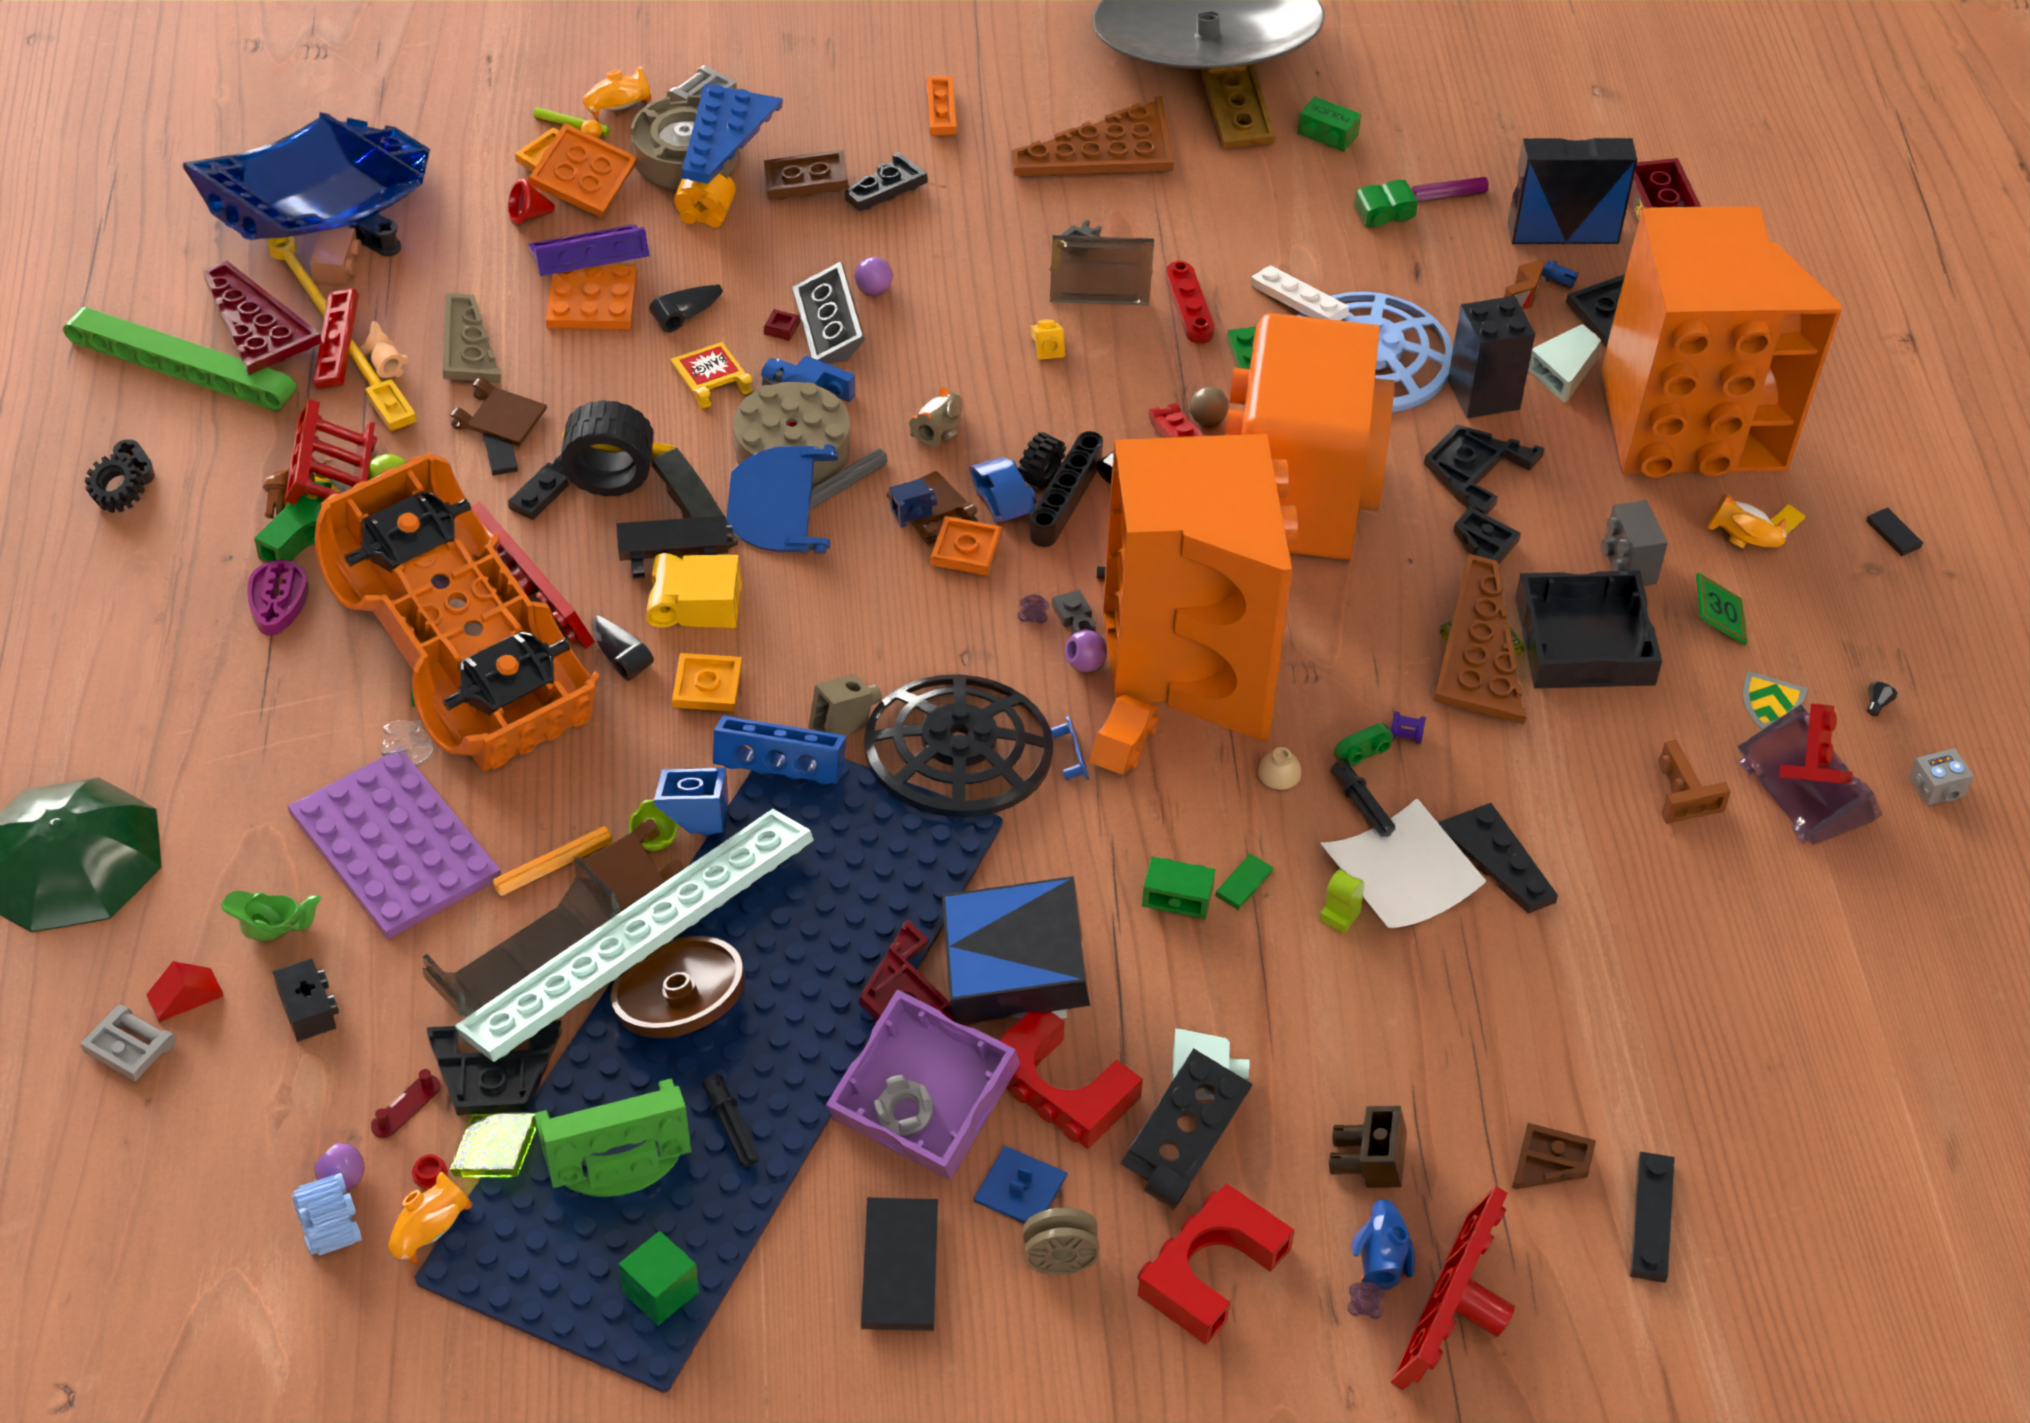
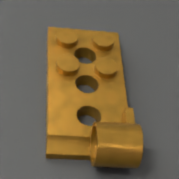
[1201,64,1275,149]

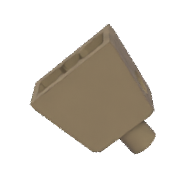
[808,675,882,736]

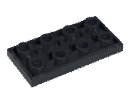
[861,1197,938,1331]

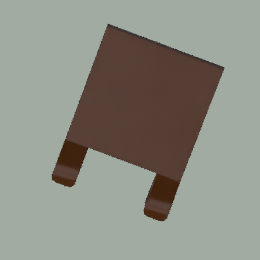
[450,378,547,446]
[887,471,978,544]
[576,819,684,919]

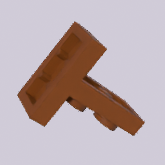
[1658,740,1731,824]

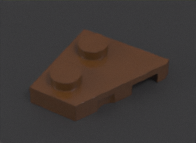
[1512,1123,1596,1189]

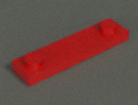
[313,288,359,389]

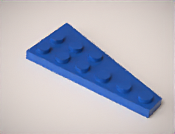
[681,84,783,184]

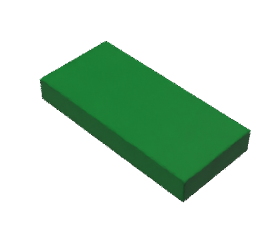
[1215,853,1274,910]

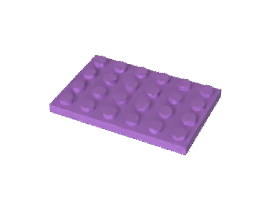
[288,748,501,940]

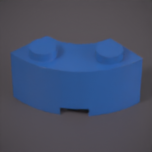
[969,456,1036,522]

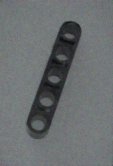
[1030,431,1103,547]

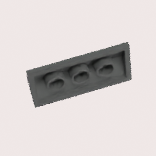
[793,261,865,363]

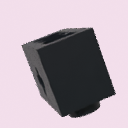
[273,958,339,1042]

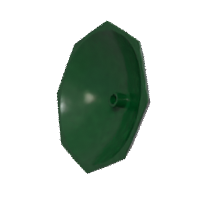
[0,777,161,932]

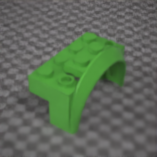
[534,1078,691,1197]

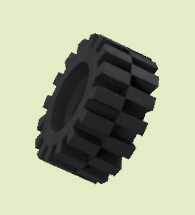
[1018,432,1066,490]
[85,454,145,513]

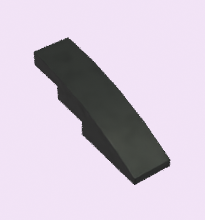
[651,448,738,549]

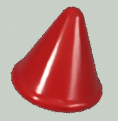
[508,178,555,225]

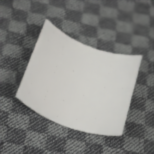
[1321,799,1486,928]

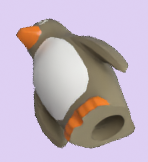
[909,386,963,448]

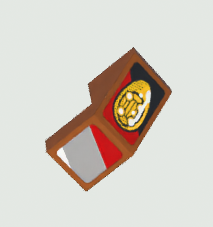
[1504,259,1545,310]

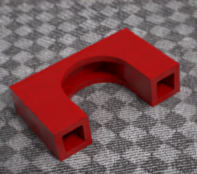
[998,1011,1143,1149]
[1137,1183,1295,1344]

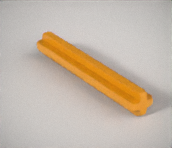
[493,826,613,896]

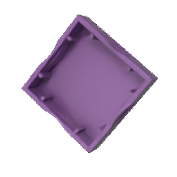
[826,989,1020,1181]

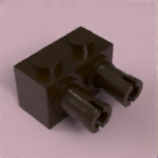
[1329,1106,1407,1188]

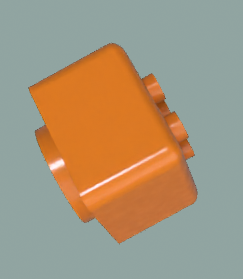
[1225,313,1395,561]

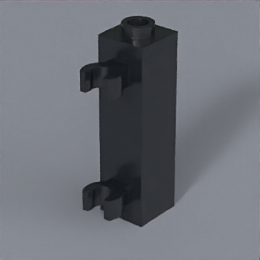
[616,516,733,579]

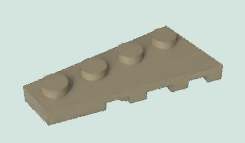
[442,293,501,383]

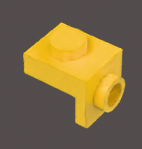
[1030,320,1065,360]

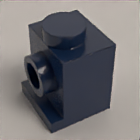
[889,478,937,528]

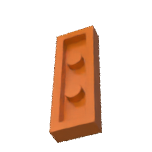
[926,76,956,136]

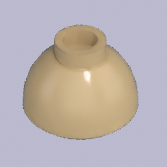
[1257,747,1302,790]

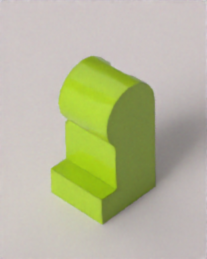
[1319,869,1364,934]

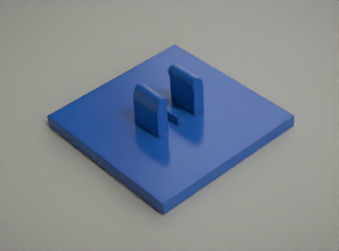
[974,1146,1067,1224]

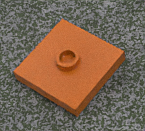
[930,516,1003,576]

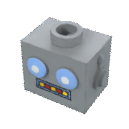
[1909,748,1974,806]

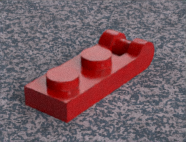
[1149,403,1204,438]

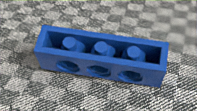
[713,716,846,784]

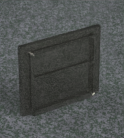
[1050,235,1154,305]

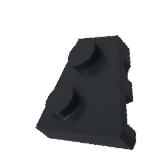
[1453,507,1521,564]

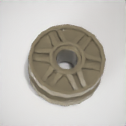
[1023,1207,1100,1275]

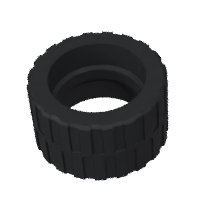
[560,400,654,496]

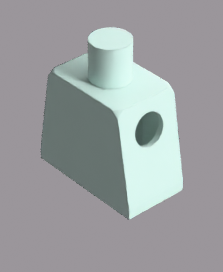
[1172,1029,1249,1100]

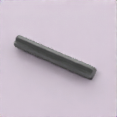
[810,449,888,509]

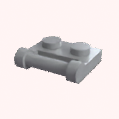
[667,65,737,102]
[80,1005,176,1082]

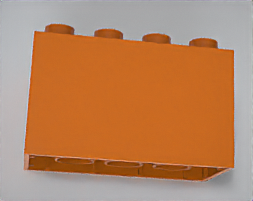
[1601,206,1842,478]
[1103,434,1298,740]

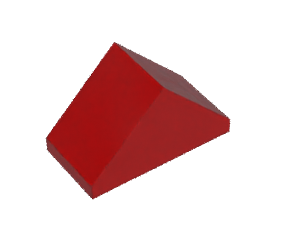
[146,961,224,1022]

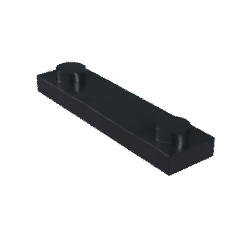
[1630,1151,1675,1283]

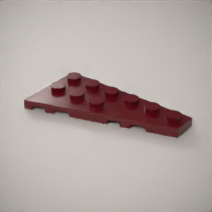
[203,261,322,375]

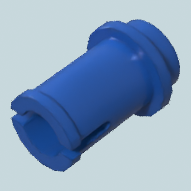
[1542,260,1579,289]

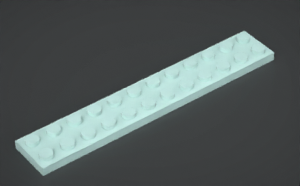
[455,809,814,1062]

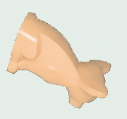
[359,321,409,379]

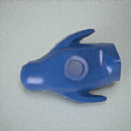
[1351,1199,1415,1291]

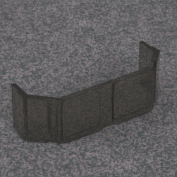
[422,857,619,1016]

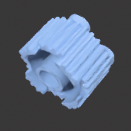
[292,1173,362,1255]

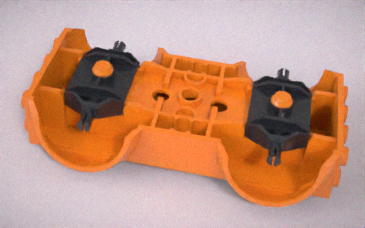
[315,452,599,772]

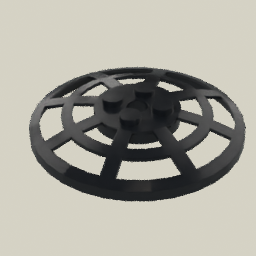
[864,674,1053,817]

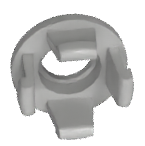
[874,1075,934,1137]

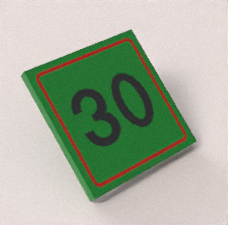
[1696,573,1748,645]

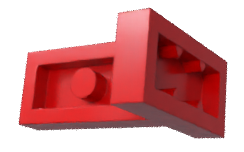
[1779,703,1853,784]

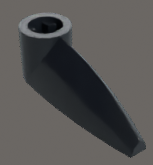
[649,284,723,332]
[592,615,654,681]

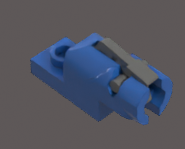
[761,355,855,402]

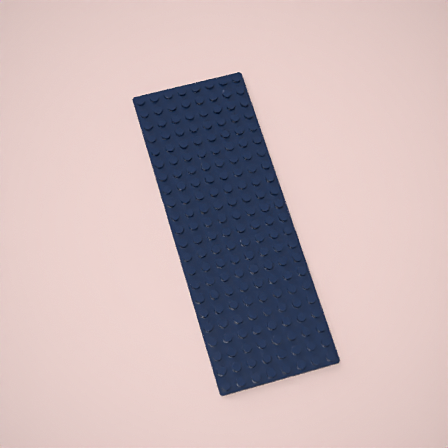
[415,750,1003,1392]

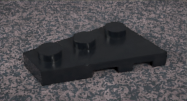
[845,152,928,211]

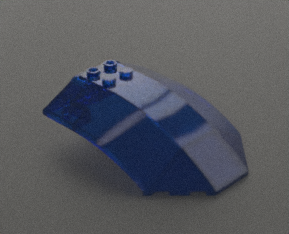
[183,112,430,241]

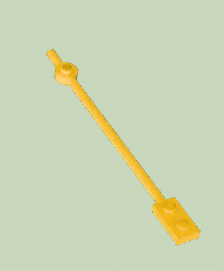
[260,218,417,432]

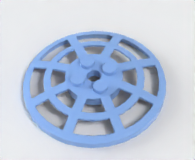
[1297,292,1453,413]

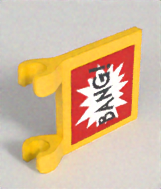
[670,342,753,409]

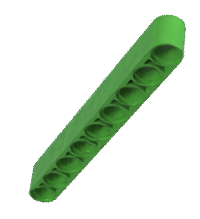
[63,307,297,411]

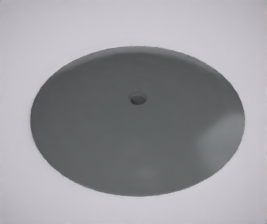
[1092,0,1325,69]

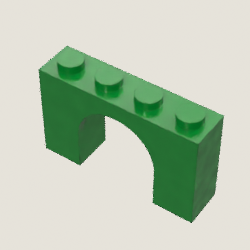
[254,495,332,593]

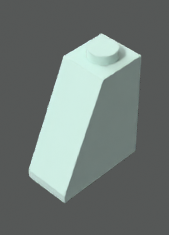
[1528,324,1601,403]

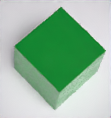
[618,1231,699,1326]

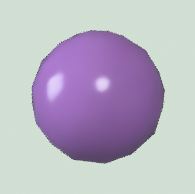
[854,256,893,296]
[1065,630,1108,673]
[314,1142,365,1191]

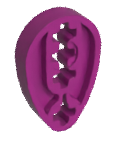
[247,560,309,636]

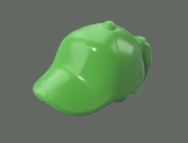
[221,890,322,941]

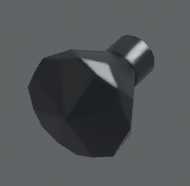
[1867,681,1898,716]

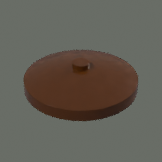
[611,936,746,1038]

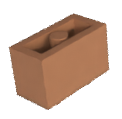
[309,225,361,286]

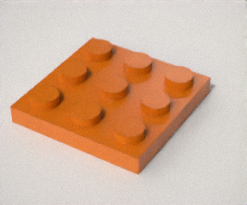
[528,123,637,218]
[546,264,638,330]

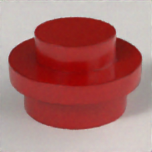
[412,1154,448,1189]

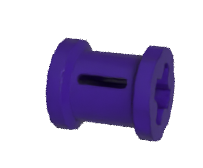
[1391,711,1426,744]

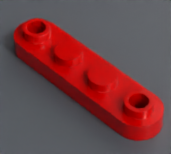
[1166,261,1214,344]

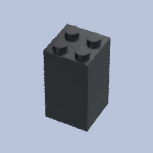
[1448,296,1535,418]

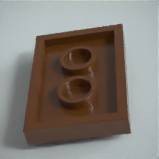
[764,149,849,200]

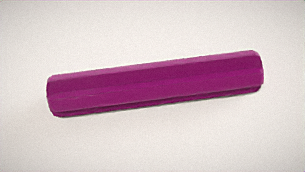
[1411,176,1489,201]

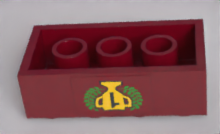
[1628,158,1701,223]

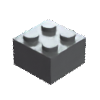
[1602,500,1668,586]

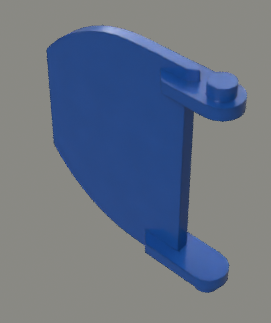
[726,445,839,554]

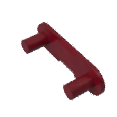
[371,1069,441,1138]

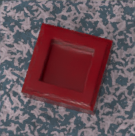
[764,309,800,341]

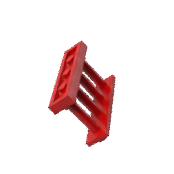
[284,399,377,505]

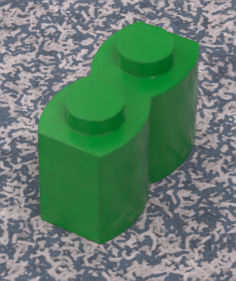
[1354,180,1418,227]

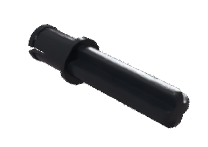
[1330,759,1396,837]
[702,1074,759,1168]

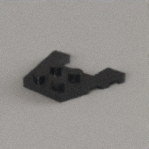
[1424,425,1545,515]
[427,1020,562,1116]

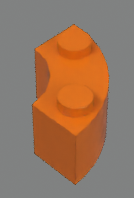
[1088,694,1160,775]

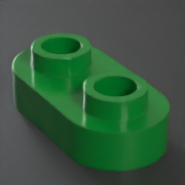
[1333,723,1393,766]

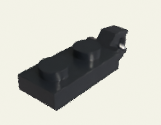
[508,455,568,520]

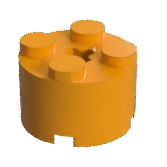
[674,170,736,228]

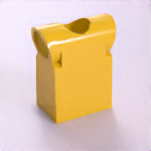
[646,553,742,628]

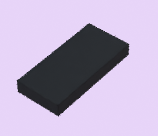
[483,433,518,476]
[1866,508,1923,556]

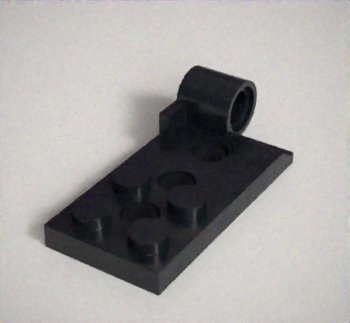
[1121,1048,1253,1210]

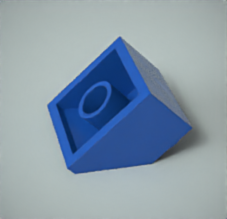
[654,768,729,836]

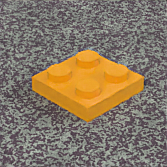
[672,653,742,712]

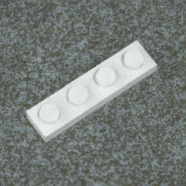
[1251,265,1349,321]

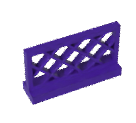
[528,224,650,276]

